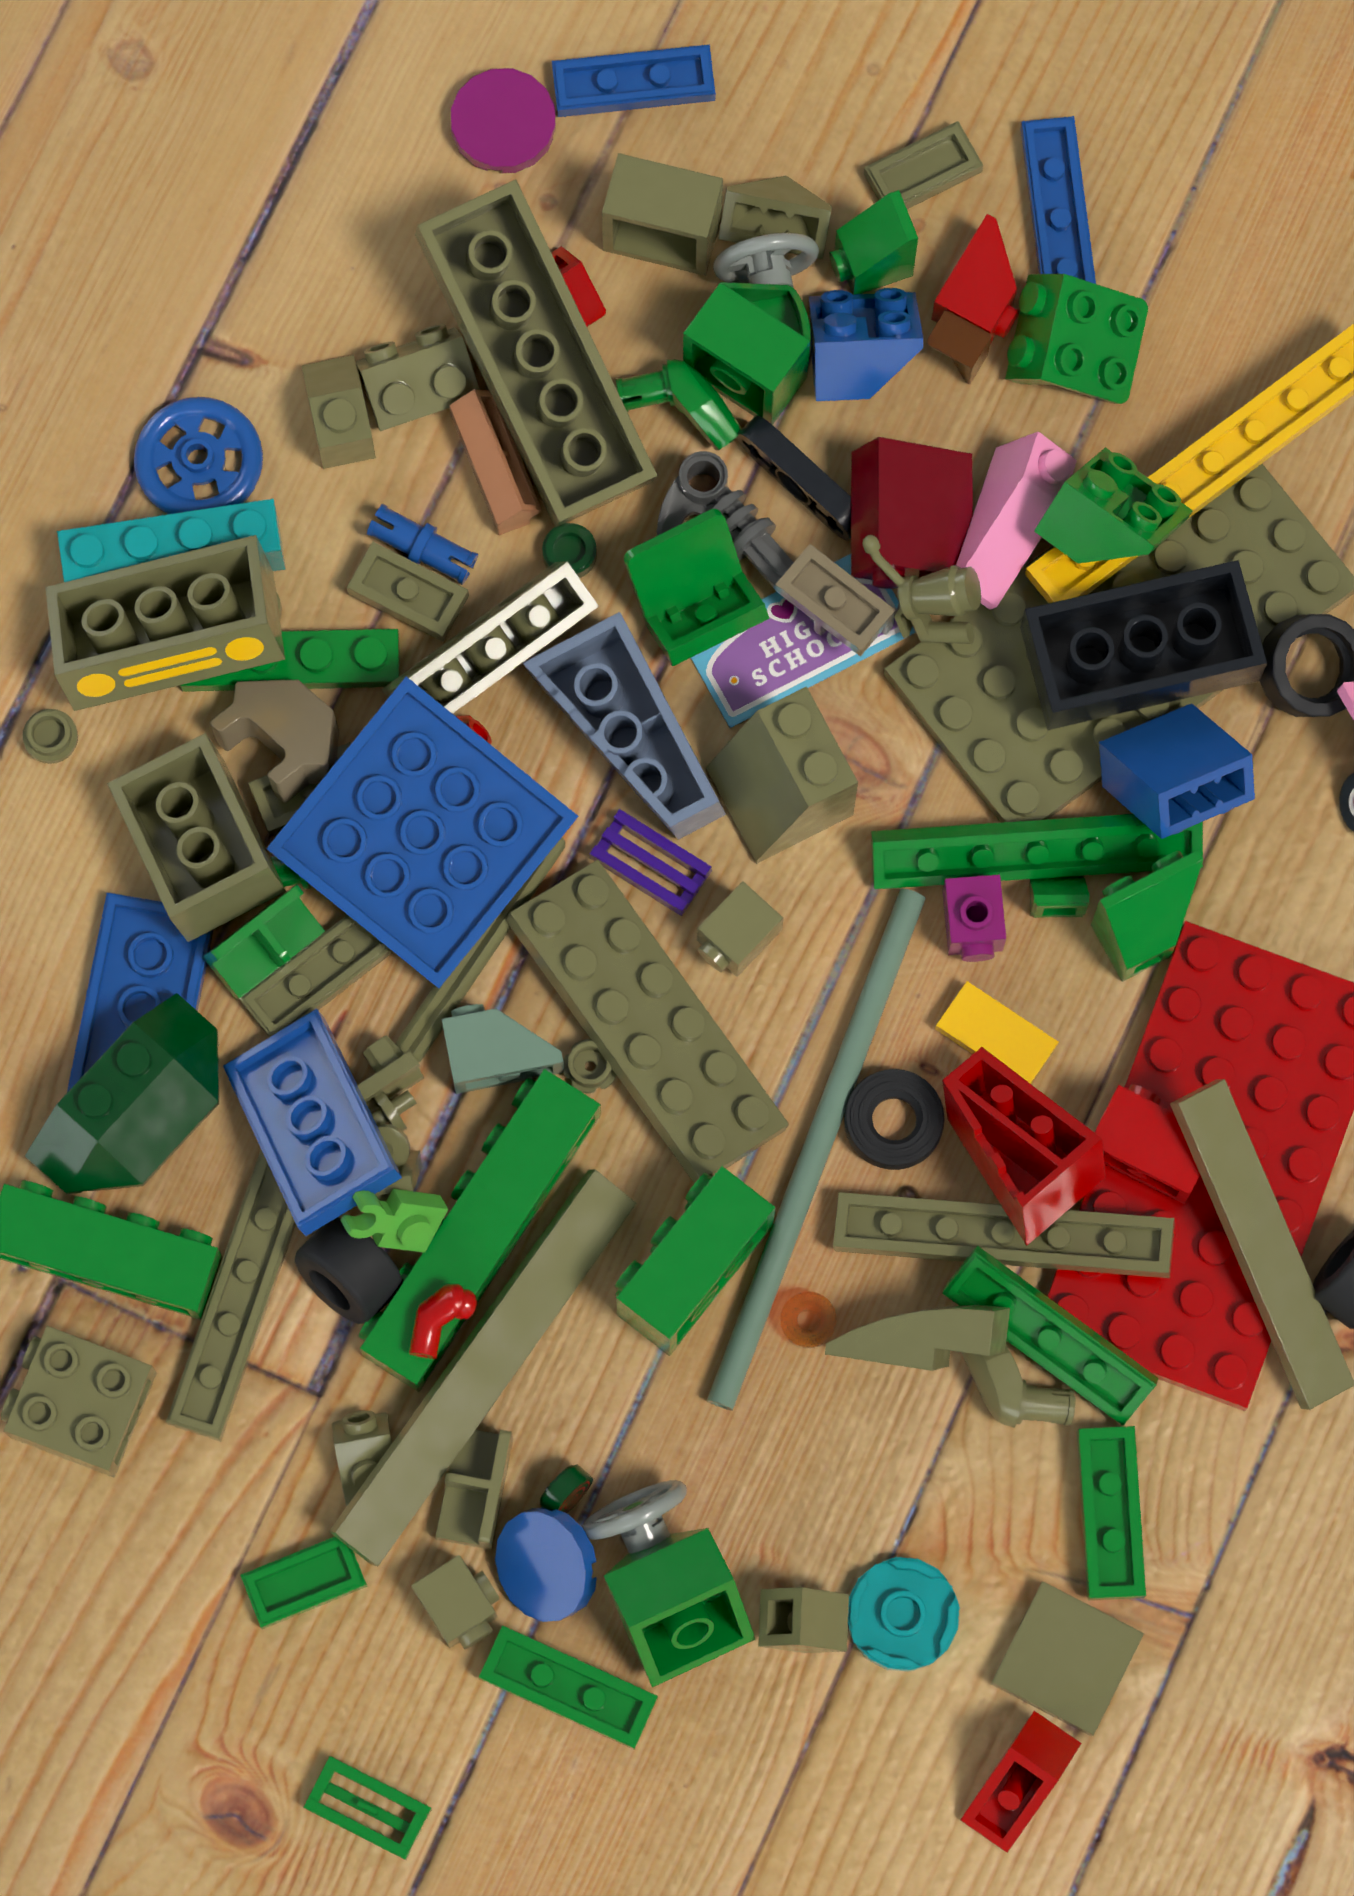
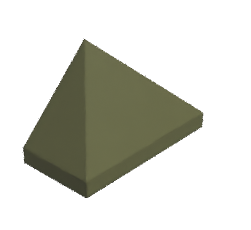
[718,176,832,259]

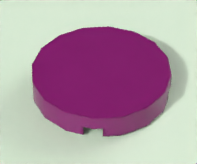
[451,68,556,173]

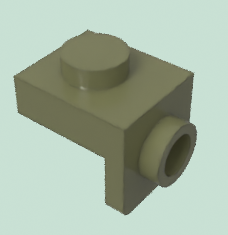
[332,1410,392,1506]

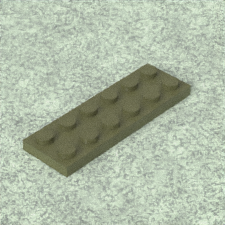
[506,860,789,1184]

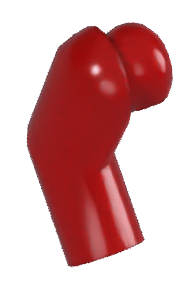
[409,1284,477,1359]

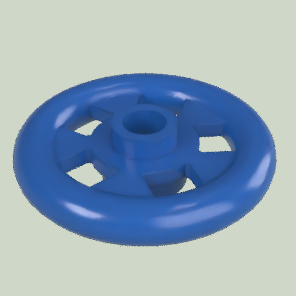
[134,397,263,514]

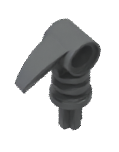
[657,451,794,589]

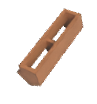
[449,389,542,535]

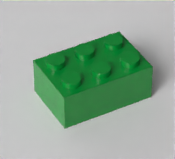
[615,1166,775,1356]

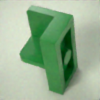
[203,884,325,1000]

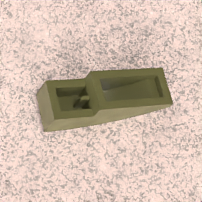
[825,1305,1010,1371]

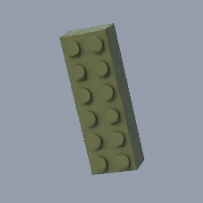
[415,179,658,527]

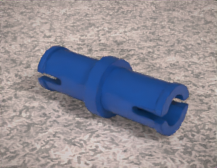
[367,504,478,585]

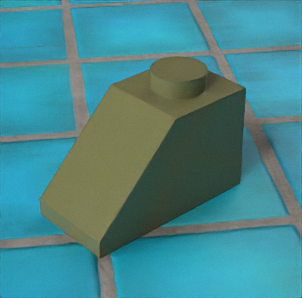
[302,355,376,469]

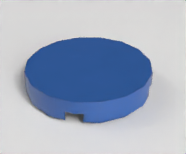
[495,1507,597,1622]

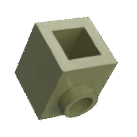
[697,881,783,977]
[411,1555,500,1649]
[758,1587,849,1653]

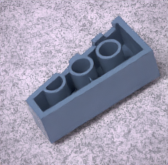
[523,612,726,840]

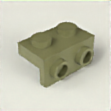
[356,324,480,431]

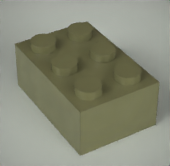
[107,733,286,942]

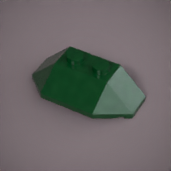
[25,993,219,1194]

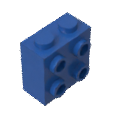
[1099,703,1255,839]

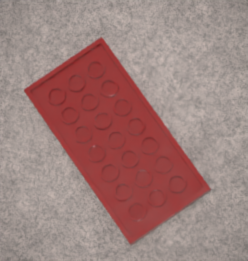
[1047,921,1354,1411]

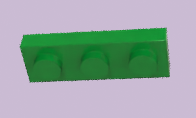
[1077,1426,1146,1601]
[478,1625,658,1750]

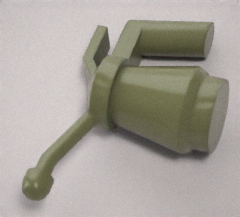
[863,535,981,644]

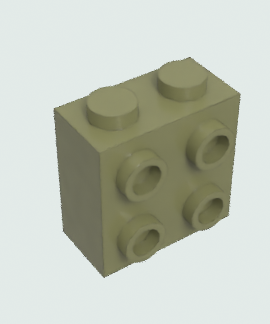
[1,1326,157,1478]

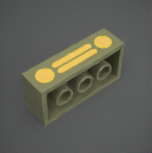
[46,535,285,711]

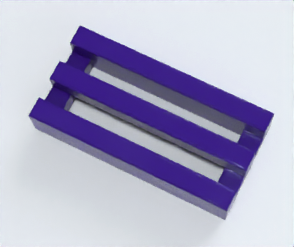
[590,809,712,916]

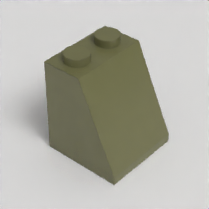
[706,686,858,864]

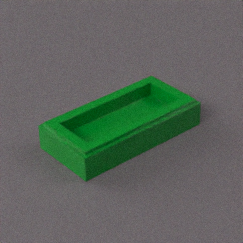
[240,1537,368,1629]

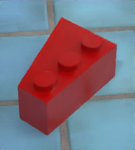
[942,1047,1106,1246]

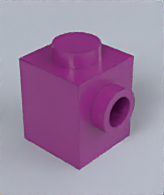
[942,875,1006,962]

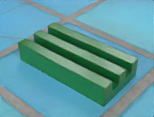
[303,1756,432,1860]

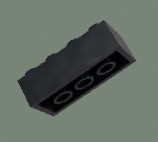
[1020,560,1267,730]

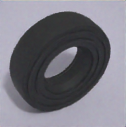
[844,1069,945,1170]

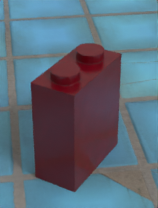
[851,437,973,589]

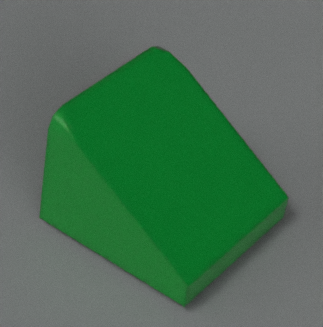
[1029,876,1090,918]

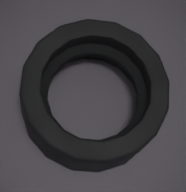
[1260,614,1354,717]

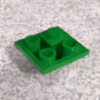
[1034,447,1193,563]
[1091,850,1203,982]

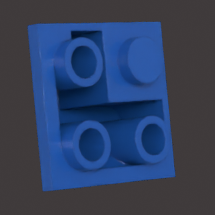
[809,288,923,401]

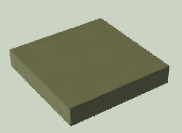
[991,1581,1144,1736]

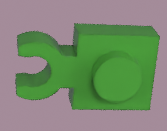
[341,1189,448,1253]

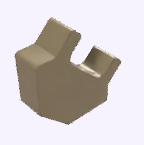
[210,680,339,803]

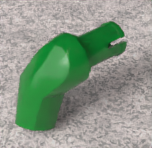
[616,359,742,451]

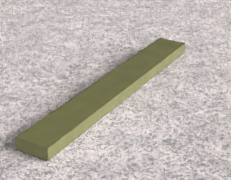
[329,1169,637,1567]

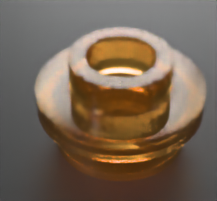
[780,1292,837,1348]

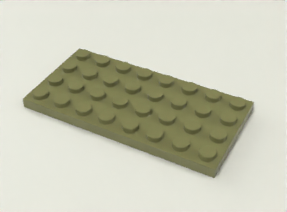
[884,447,1354,823]

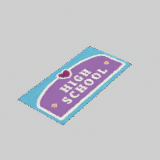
[691,554,916,728]

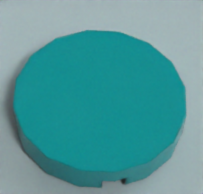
[848,1557,960,1672]

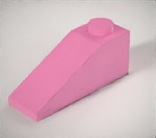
[956,431,1077,610]

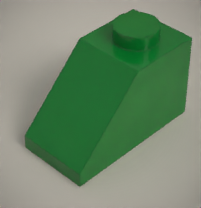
[829,190,918,295]

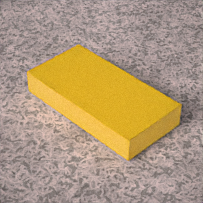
[935,981,1059,1084]

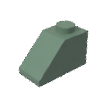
[441,1004,564,1094]

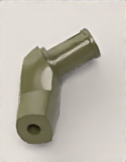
[962,1346,1076,1428]

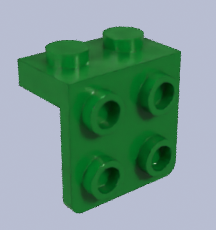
[1005,274,1148,404]
[624,509,769,666]

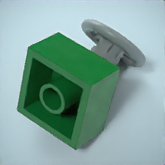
[683,233,819,425]
[582,1480,756,1687]

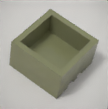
[602,153,723,276]

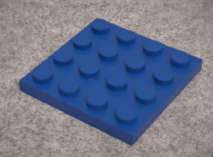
[266,676,579,988]

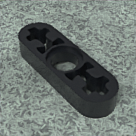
[737,415,851,541]

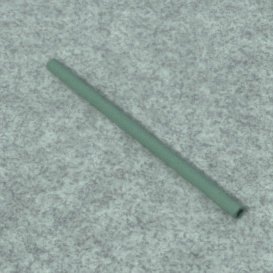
[707,888,926,1411]

